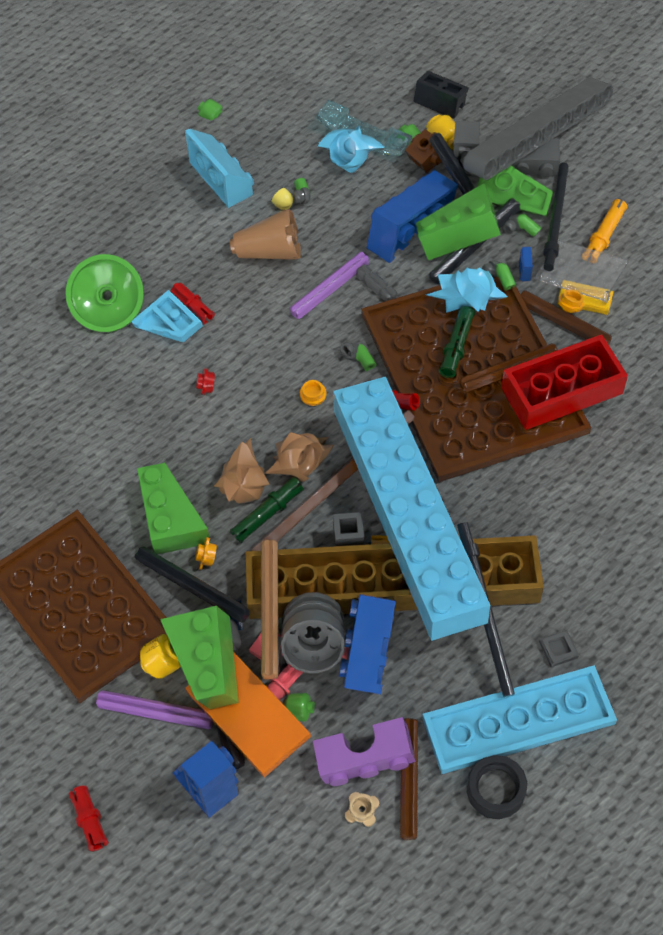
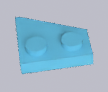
[131,290,203,342]

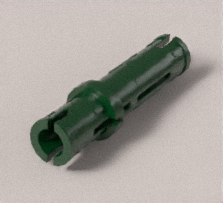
[439,306,475,378]
[230,477,304,543]

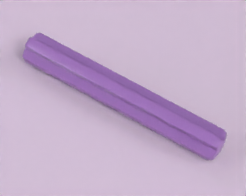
[290,252,369,319]
[96,690,213,730]

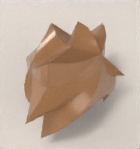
[265,432,334,482]
[214,438,269,504]

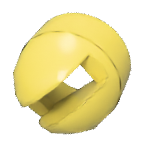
[272,188,293,210]

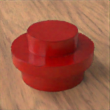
[196,368,215,395]

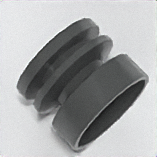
[281,593,345,673]

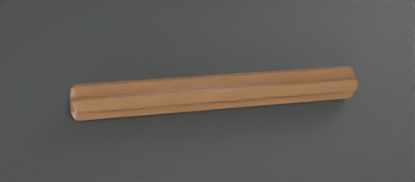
[261,540,278,680]

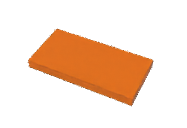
[185,653,311,778]

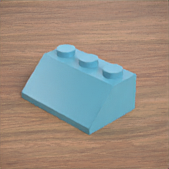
[185,129,254,208]

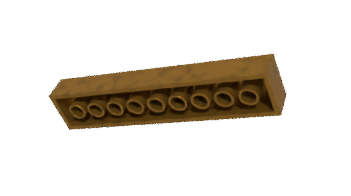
[246,535,544,619]

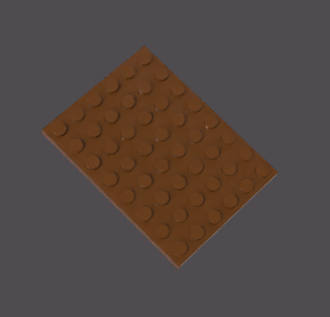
[361,276,592,482]

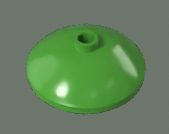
[66,254,144,332]

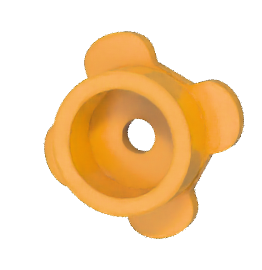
[195,537,217,570]

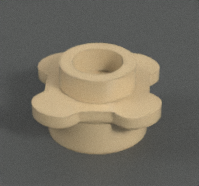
[345,792,379,827]

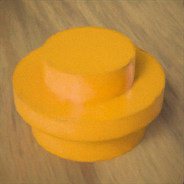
[558,289,584,313]
[300,380,326,406]

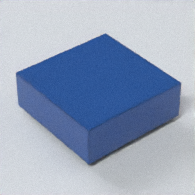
[519,247,533,281]

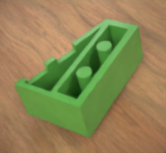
[416,183,501,260]
[137,463,210,554]
[160,606,239,709]

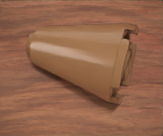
[230,209,301,260]

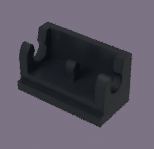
[413,70,469,119]

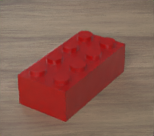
[501,334,628,430]

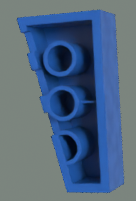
[367,170,458,263]

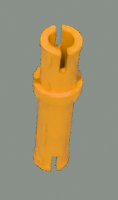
[582,199,628,265]

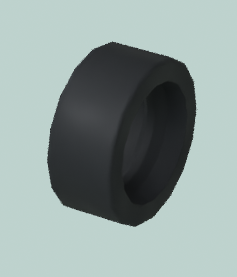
[467,755,528,819]

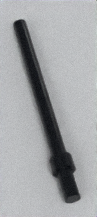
[543,162,569,272]
[457,522,515,698]

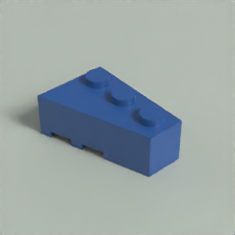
[339,594,396,694]
[173,741,239,818]

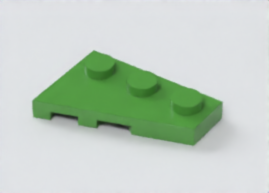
[477,166,553,217]

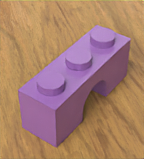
[313,717,416,786]

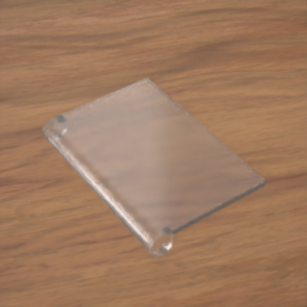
[536,240,628,303]

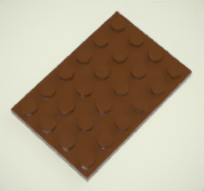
[0,509,167,704]

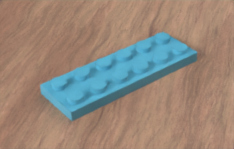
[422,665,617,774]

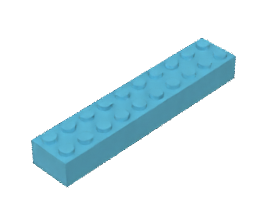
[333,376,490,641]

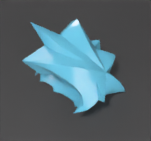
[318,126,385,172]
[427,267,508,313]

